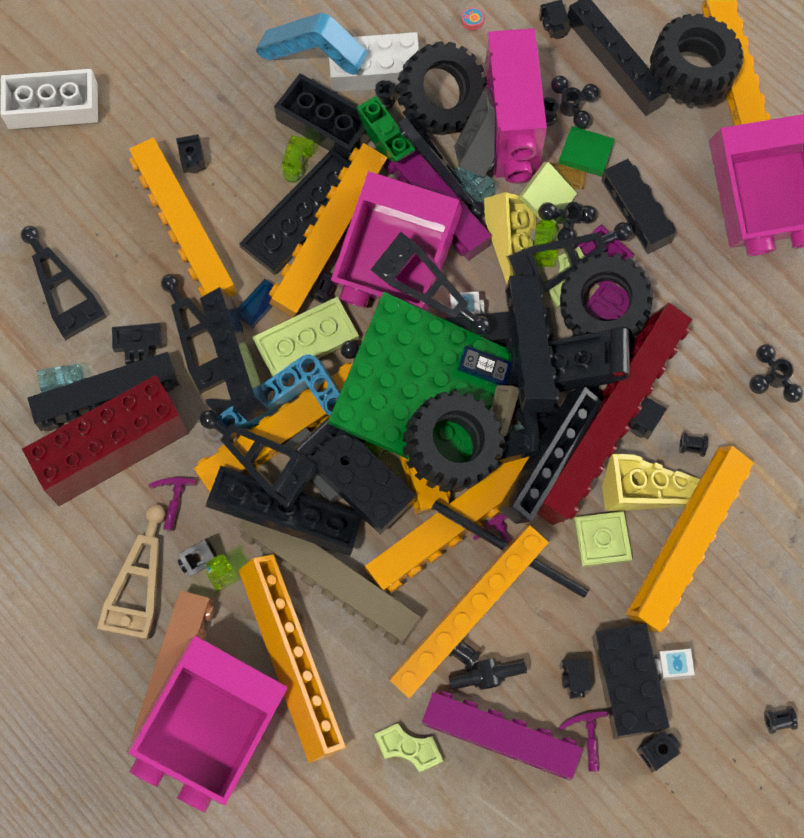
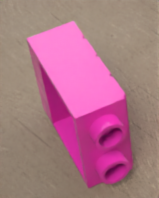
[484,28,547,183]
[709,114,804,256]
[331,171,462,312]
[125,636,288,813]

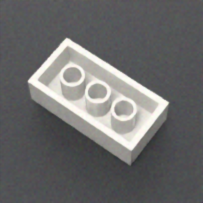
[329,32,419,92]
[1,69,98,129]

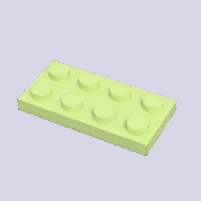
[252,297,359,377]

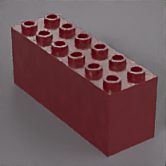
[22,375,189,506]

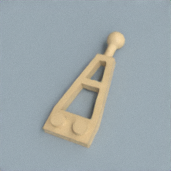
[97,504,166,640]

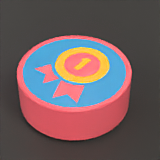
[462,7,484,30]

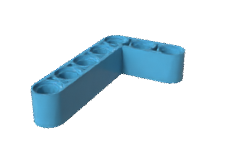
[256,13,367,75]
[219,354,341,436]

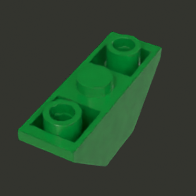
[357,96,415,163]

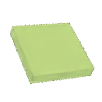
[519,162,577,228]
[574,511,632,568]

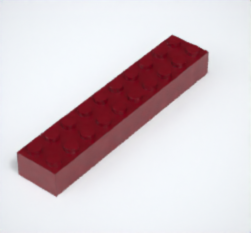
[536,303,692,525]

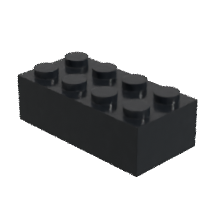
[274,73,370,163]
[592,623,670,739]

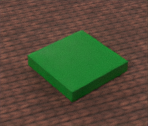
[558,126,615,177]

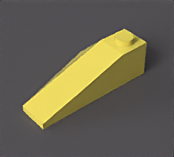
[484,192,537,284]
[602,454,700,511]

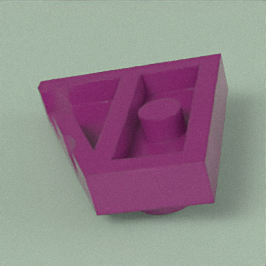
[584,281,629,321]

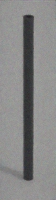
[431,500,589,598]

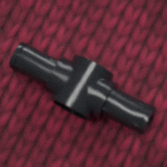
[448,658,527,690]

